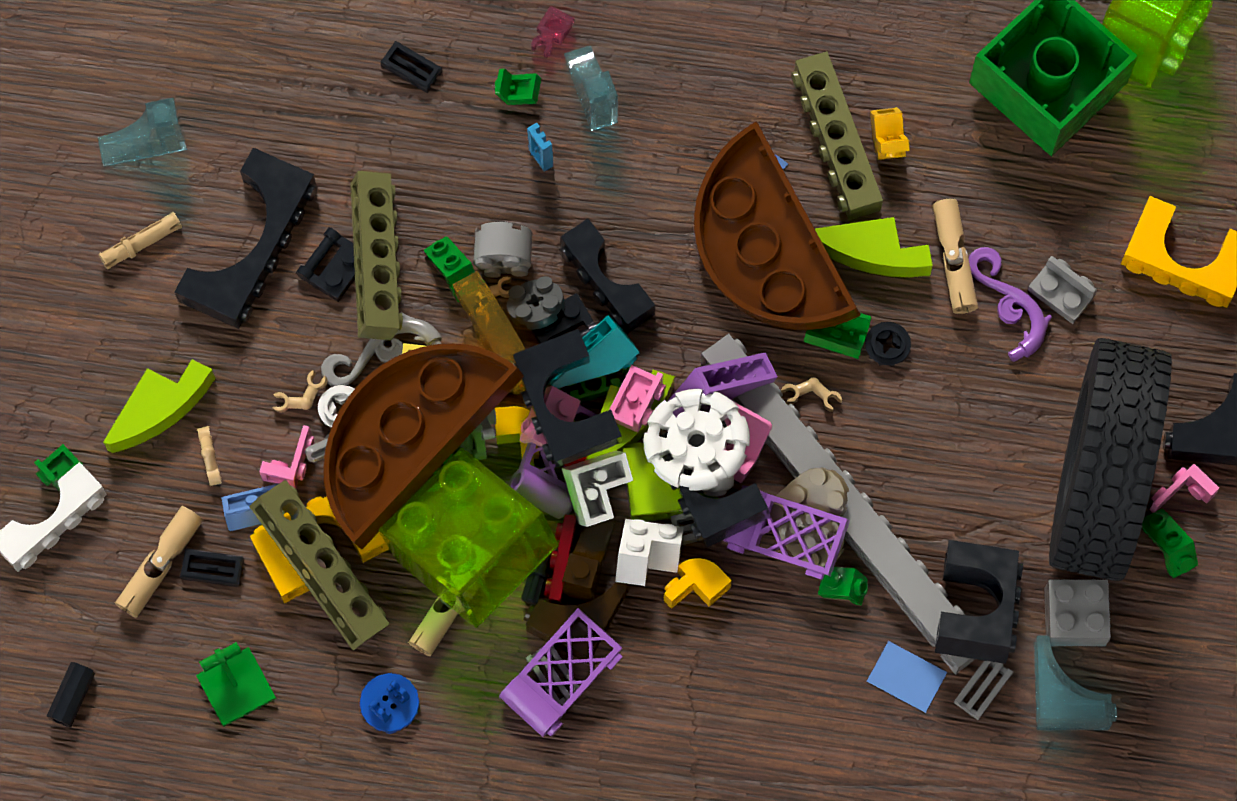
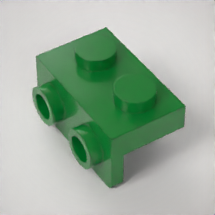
[803,313,872,359]

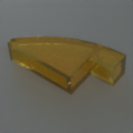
[452,271,525,395]

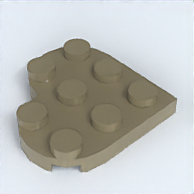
[767,467,849,567]

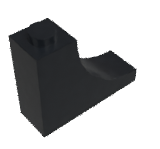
[1163,373,1237,466]

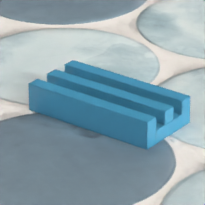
[527,122,553,172]

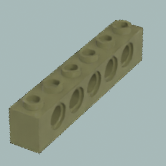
[791,51,883,220]
[350,171,403,340]
[249,479,389,650]

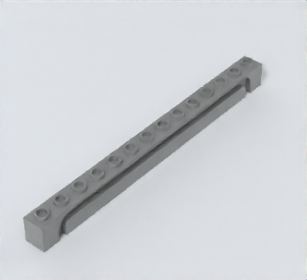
[701,334,975,675]

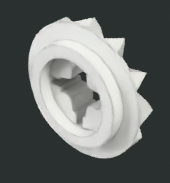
[318,385,354,427]

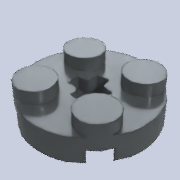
[507,276,565,330]

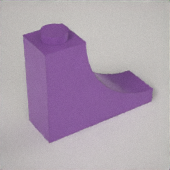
[667,353,778,418]

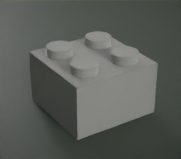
[1044,580,1111,646]

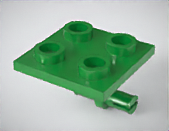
[196,642,277,727]

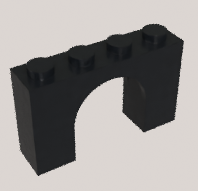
[513,329,622,468]
[660,421,771,548]
[935,540,1023,664]

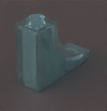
[564,45,618,131]
[98,98,187,167]
[1034,635,1117,730]

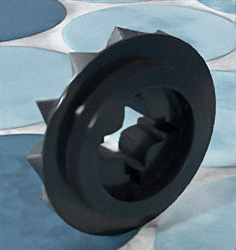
[865,322,911,367]

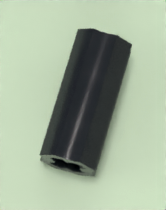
[46,662,95,728]

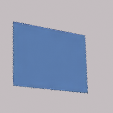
[867,641,947,713]

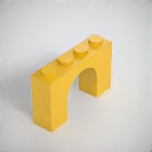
[1121,196,1237,308]
[250,496,389,604]

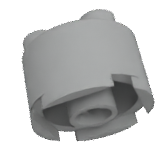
[473,222,532,278]

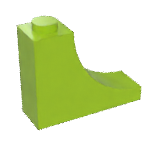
[623,443,718,522]

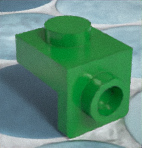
[495,69,542,105]
[34,444,83,490]
[818,566,868,605]

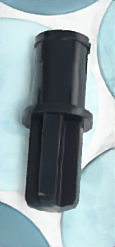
[521,545,553,604]

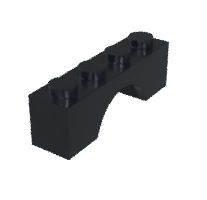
[559,218,656,334]

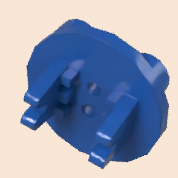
[360,673,420,734]

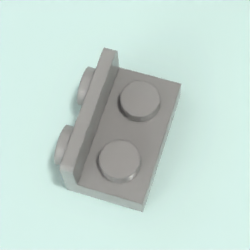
[1027,256,1097,324]

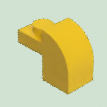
[870,107,910,160]
[495,406,539,466]
[664,558,732,609]

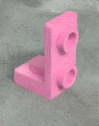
[260,426,315,488]
[1150,464,1219,513]

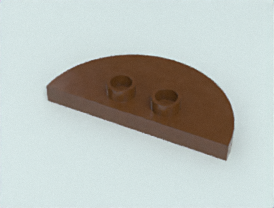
[694,121,861,330]
[323,343,524,549]

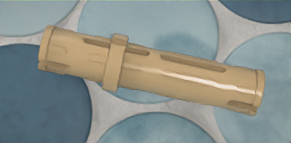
[99,212,182,270]

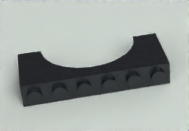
[174,148,318,329]

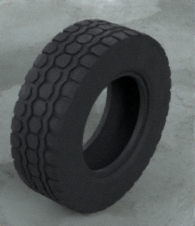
[1049,338,1172,581]

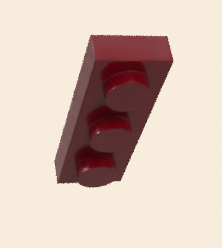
[544,514,577,605]

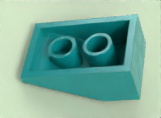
[550,315,639,389]

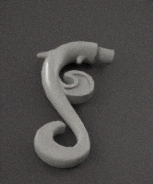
[321,312,442,387]

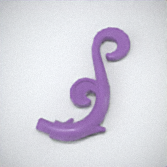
[969,247,1052,362]

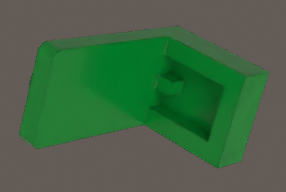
[424,237,482,302]
[1141,509,1198,579]

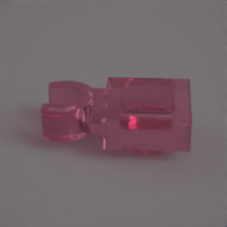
[531,6,575,58]

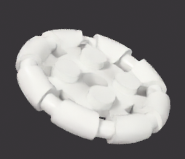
[643,389,750,491]

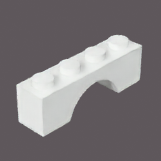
[0,462,107,572]

